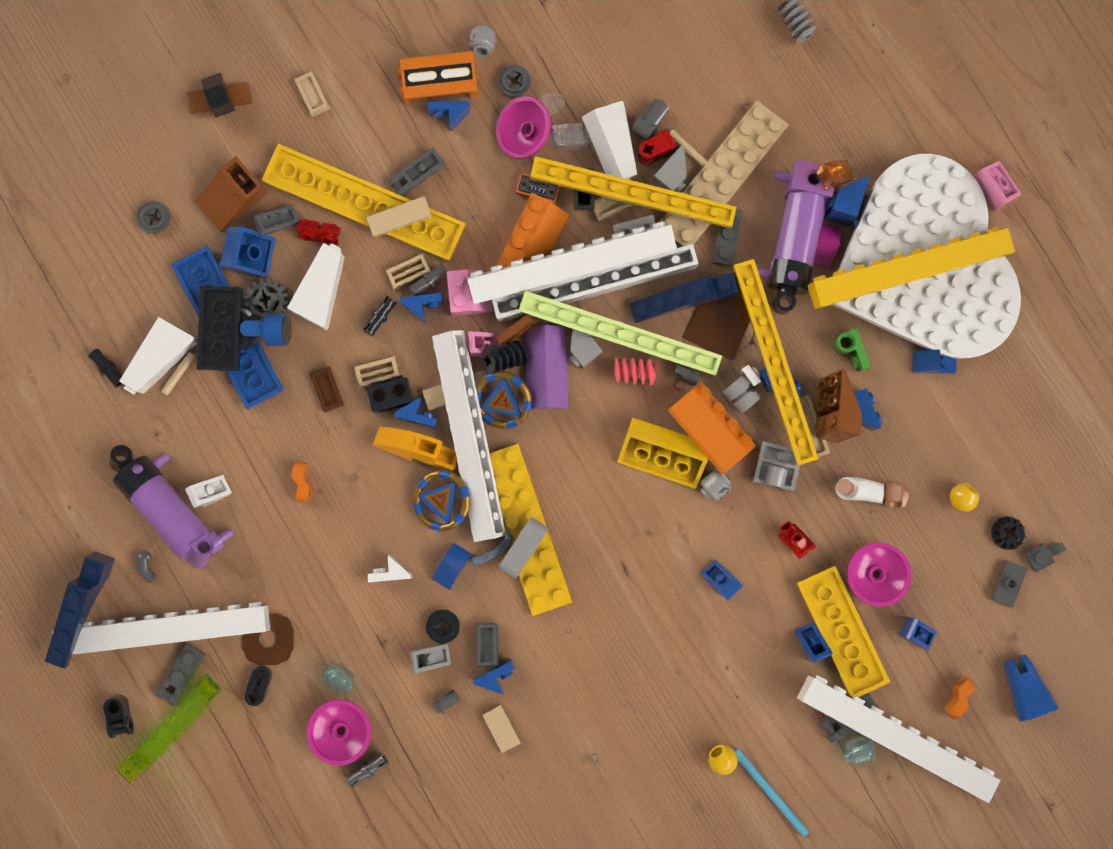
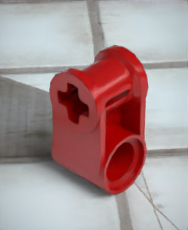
[637,130,678,165]

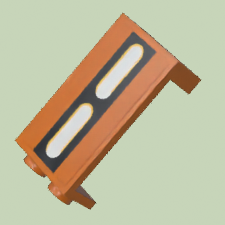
[397,51,478,105]

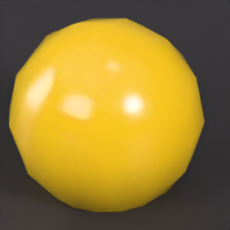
[949,483,979,512]
[708,745,738,775]

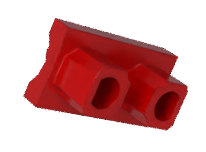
[778,521,817,560]

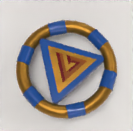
[476,371,532,429]
[413,470,470,532]

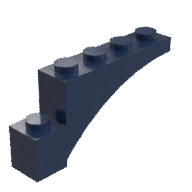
[630,272,741,323]
[45,551,115,669]

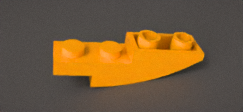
[372,426,457,472]

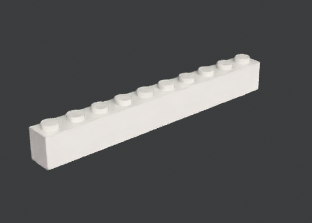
[467,221,677,304]
[492,244,699,323]
[432,330,506,542]
[52,602,270,655]
[797,675,1001,803]

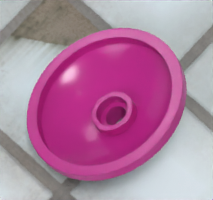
[496,97,551,159]
[847,543,912,607]
[307,700,372,765]

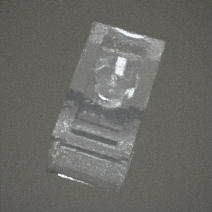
[550,123,592,151]

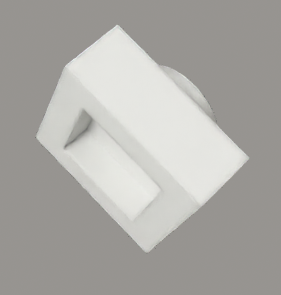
[739,365,761,388]

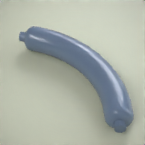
[470,533,513,565]

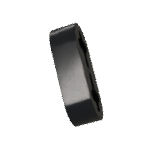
[244,666,272,706]

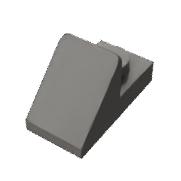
[410,644,451,674]

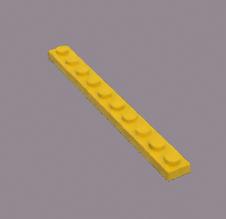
[530,156,737,229]
[733,259,818,466]

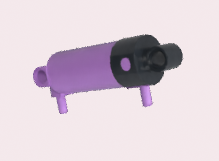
[109,445,234,569]

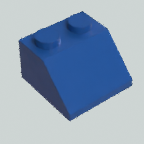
[825,176,869,227]
[220,226,276,278]

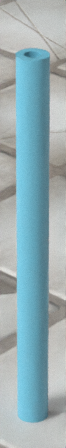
[735,749,809,837]

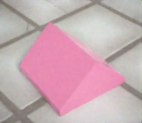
[973,161,1022,212]

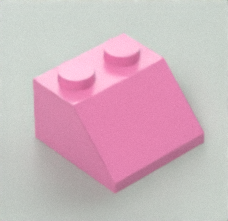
[447,269,494,317]

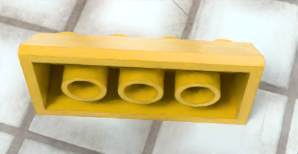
[617,417,708,489]

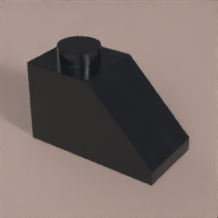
[201,72,236,118]

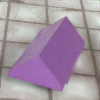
[525,324,568,410]

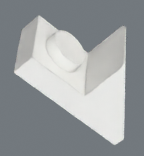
[185,475,232,508]
[368,555,413,582]

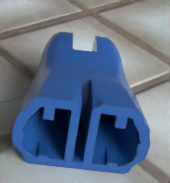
[1005,655,1059,722]

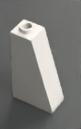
[582,101,637,180]
[287,243,345,331]
[119,317,198,394]

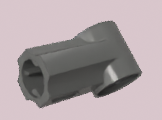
[631,98,669,141]

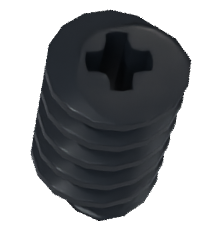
[481,340,529,374]

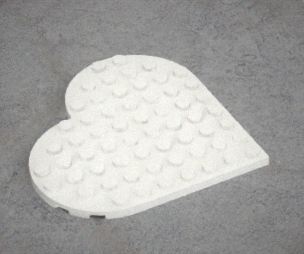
[833,154,1021,359]

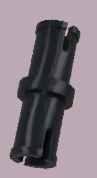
[363,296,397,337]
[88,348,123,388]

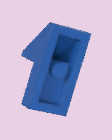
[428,101,471,131]
[400,292,444,323]
[913,349,956,374]
[394,398,438,429]
[701,560,743,600]
[473,660,515,694]

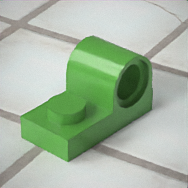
[833,328,871,372]

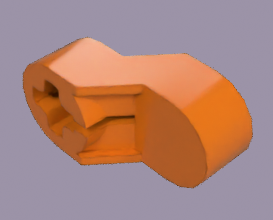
[291,461,313,504]
[944,676,977,719]

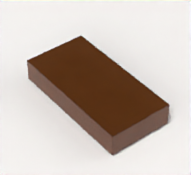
[310,366,345,413]

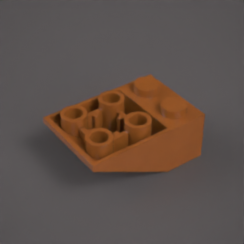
[194,156,268,233]
[815,369,862,443]

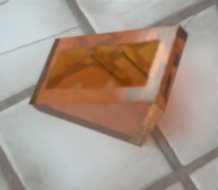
[817,160,855,191]

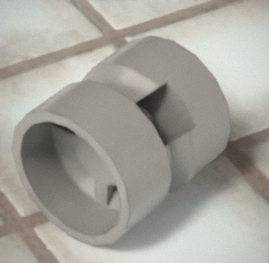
[722,375,762,414]

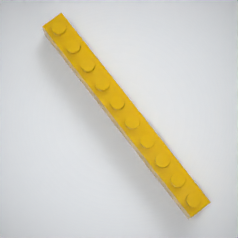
[807,227,1015,310]

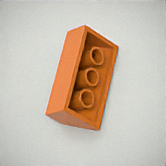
[496,193,569,268]
[668,382,756,475]

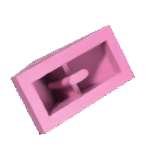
[468,332,501,357]

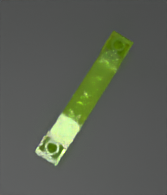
[115,674,222,784]

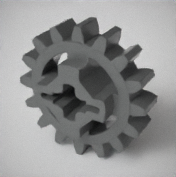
[244,278,290,321]

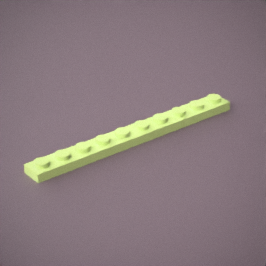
[518,291,722,376]

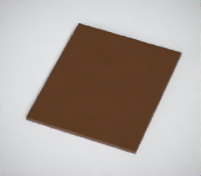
[684,295,750,360]

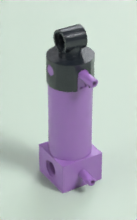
[757,159,838,315]

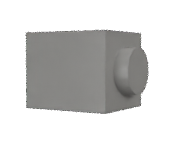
[653,145,686,192]
[570,329,603,369]

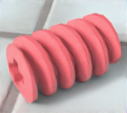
[614,357,657,386]

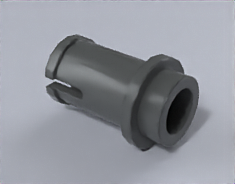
[673,364,700,386]
[432,689,460,714]

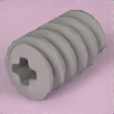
[777,0,817,45]

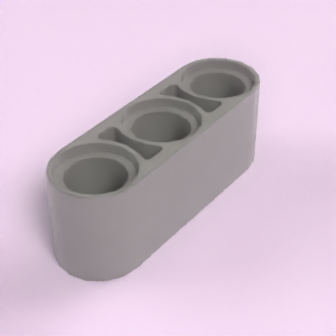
[498,517,549,580]

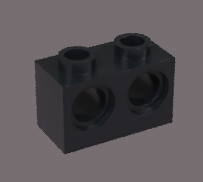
[366,375,414,414]

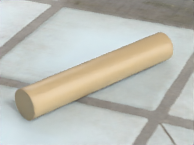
[670,129,708,168]
[161,351,196,396]

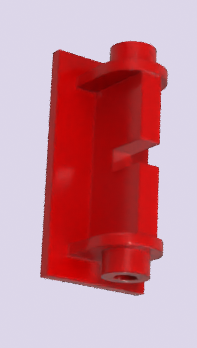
[296,219,341,245]

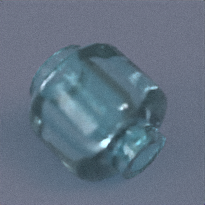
[322,663,354,695]
[843,736,877,768]

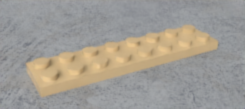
[661,100,789,247]

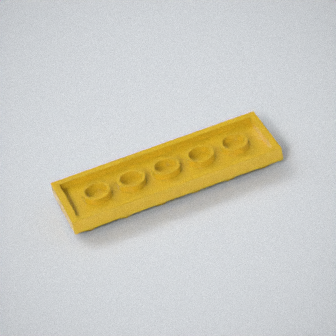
[796,566,890,699]

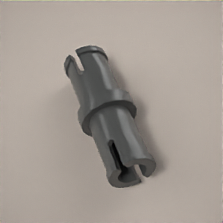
[409,264,448,296]
[346,753,389,788]

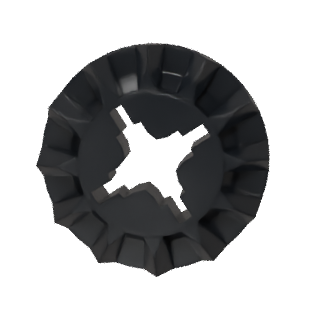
[991,516,1026,550]
[426,610,460,644]

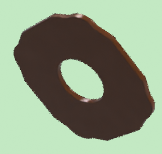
[243,614,294,665]

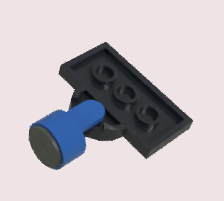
[196,286,292,371]

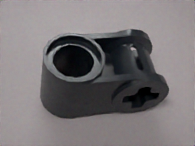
[103,695,134,739]

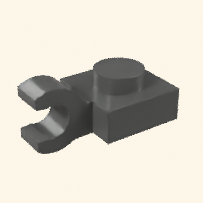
[1024,542,1066,572]

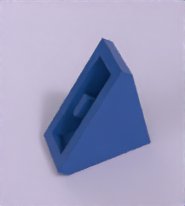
[432,543,472,590]
[898,617,937,651]
[795,622,833,663]

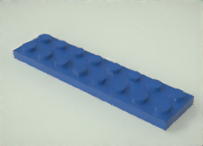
[171,246,285,410]

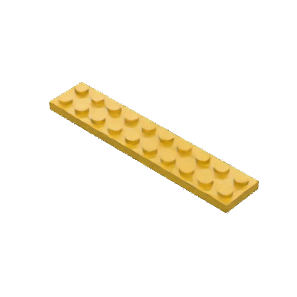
[261,144,466,262]

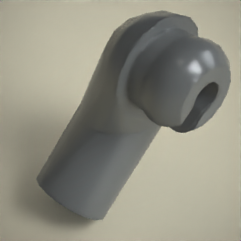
[136,551,157,583]

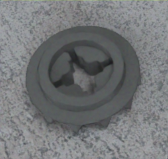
[498,65,531,98]
[137,201,171,234]

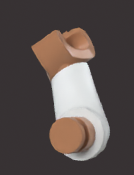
[836,477,909,509]

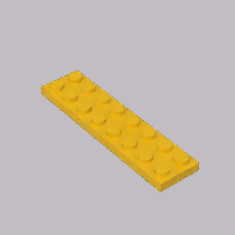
[489,444,572,616]

